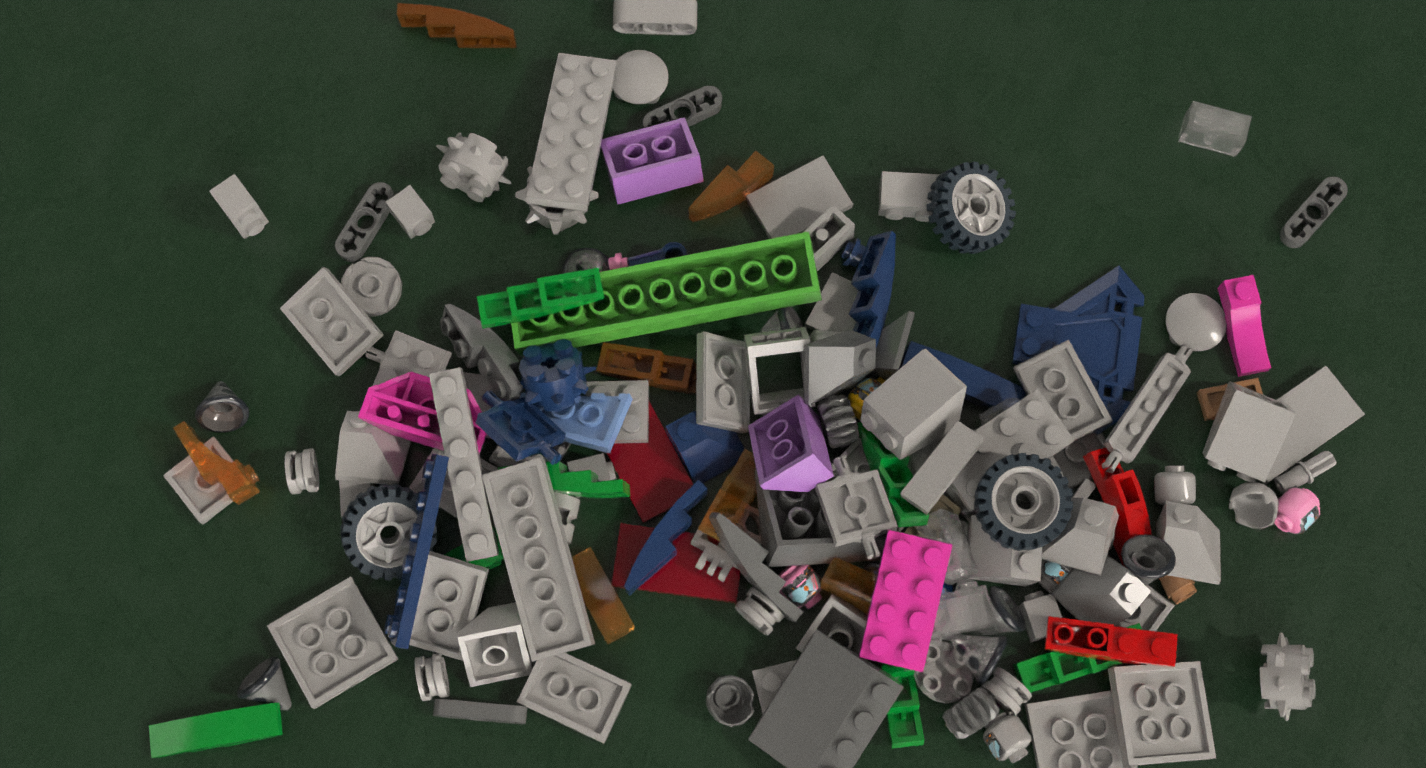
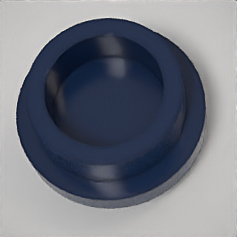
[840,238,866,268]

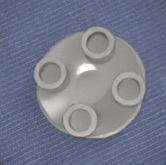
[613,50,668,104]
[1166,293,1227,351]
[914,641,973,703]

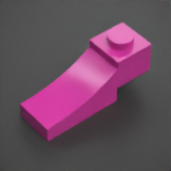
[1217,275,1271,377]

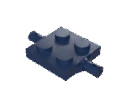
[476,390,566,465]

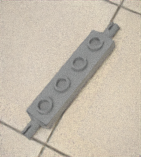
[1102,344,1193,473]

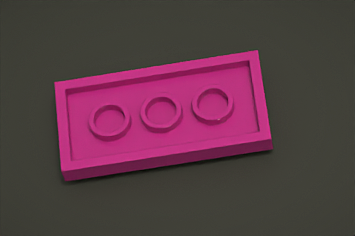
[859,529,952,672]

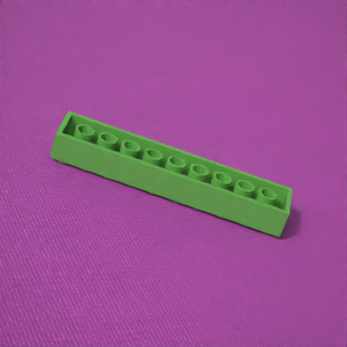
[511,232,822,357]

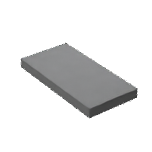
[1264,366,1365,484]

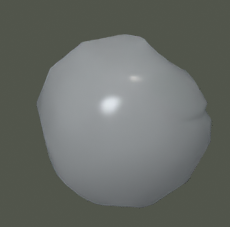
[1229,482,1279,528]

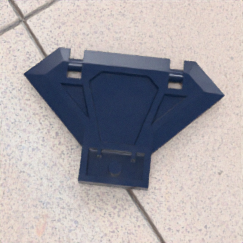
[1011,266,1145,435]

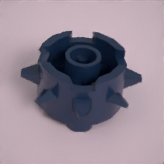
[519,339,596,411]

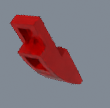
[1083,447,1152,569]
[1045,616,1178,668]

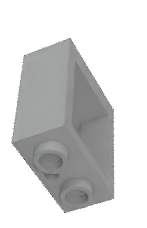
[744,327,816,416]

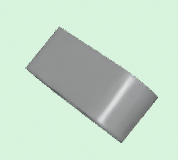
[613,0,698,35]

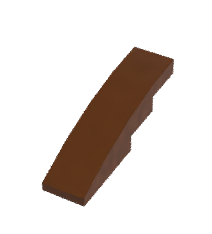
[397,3,517,48]
[596,342,697,396]

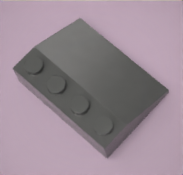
[755,463,887,567]
[748,629,904,768]

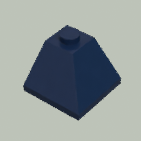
[665,411,750,484]

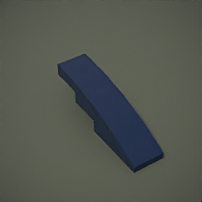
[848,231,896,348]
[899,341,1026,413]
[624,480,707,596]

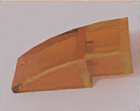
[689,151,774,222]
[698,449,757,542]

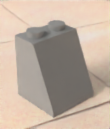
[860,349,967,460]
[1202,381,1297,482]

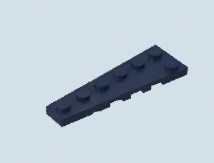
[384,454,449,649]

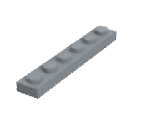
[429,367,499,562]

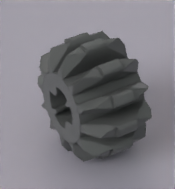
[817,394,859,449]
[942,688,1000,739]

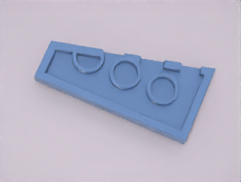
[520,393,633,453]

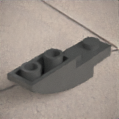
[440,304,523,401]

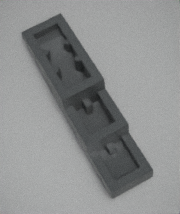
[709,512,803,622]

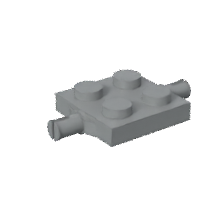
[365,330,452,386]
[815,456,898,559]

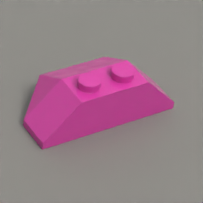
[358,371,487,455]

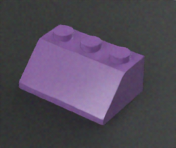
[601,117,704,205]
[748,394,834,492]

